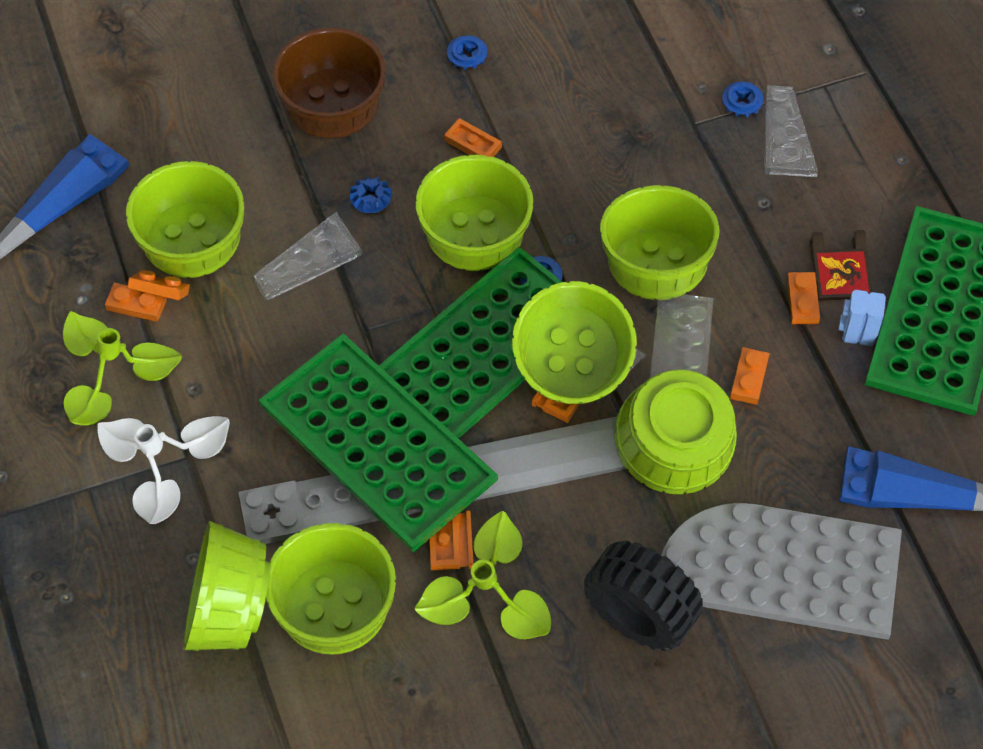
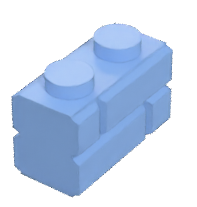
[838,290,886,347]

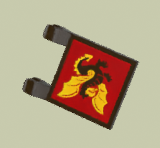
[810,230,873,301]

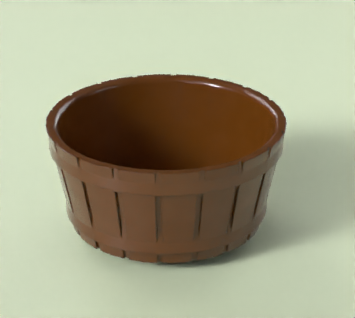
[273,27,386,139]

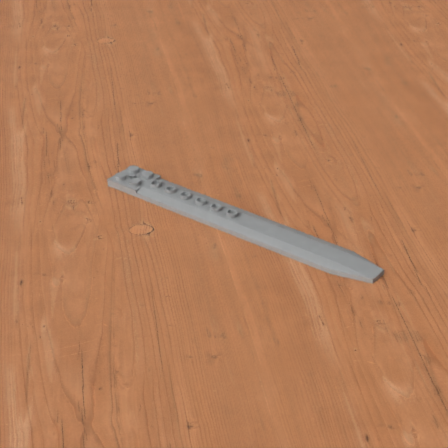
[238,417,628,544]

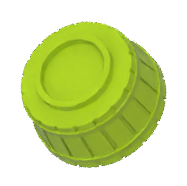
[416,155,533,271]
[126,161,244,278]
[600,185,720,300]
[512,281,637,404]
[614,370,737,494]
[183,521,270,651]
[266,523,396,654]

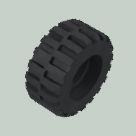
[584,540,703,651]

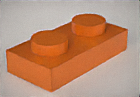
[444,118,502,157]
[128,270,190,300]
[787,272,820,324]
[105,283,167,322]
[730,347,770,405]

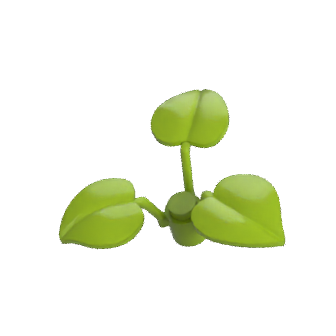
[63,311,182,425]
[415,511,551,639]

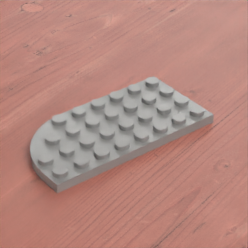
[661,503,902,640]

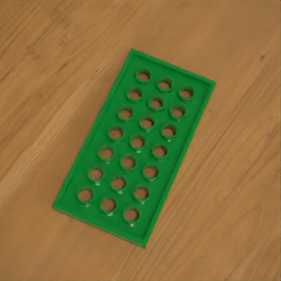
[865,206,983,416]
[362,247,562,440]
[258,333,498,552]

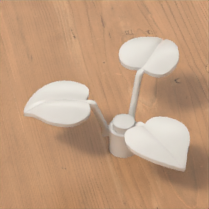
[98,416,230,524]

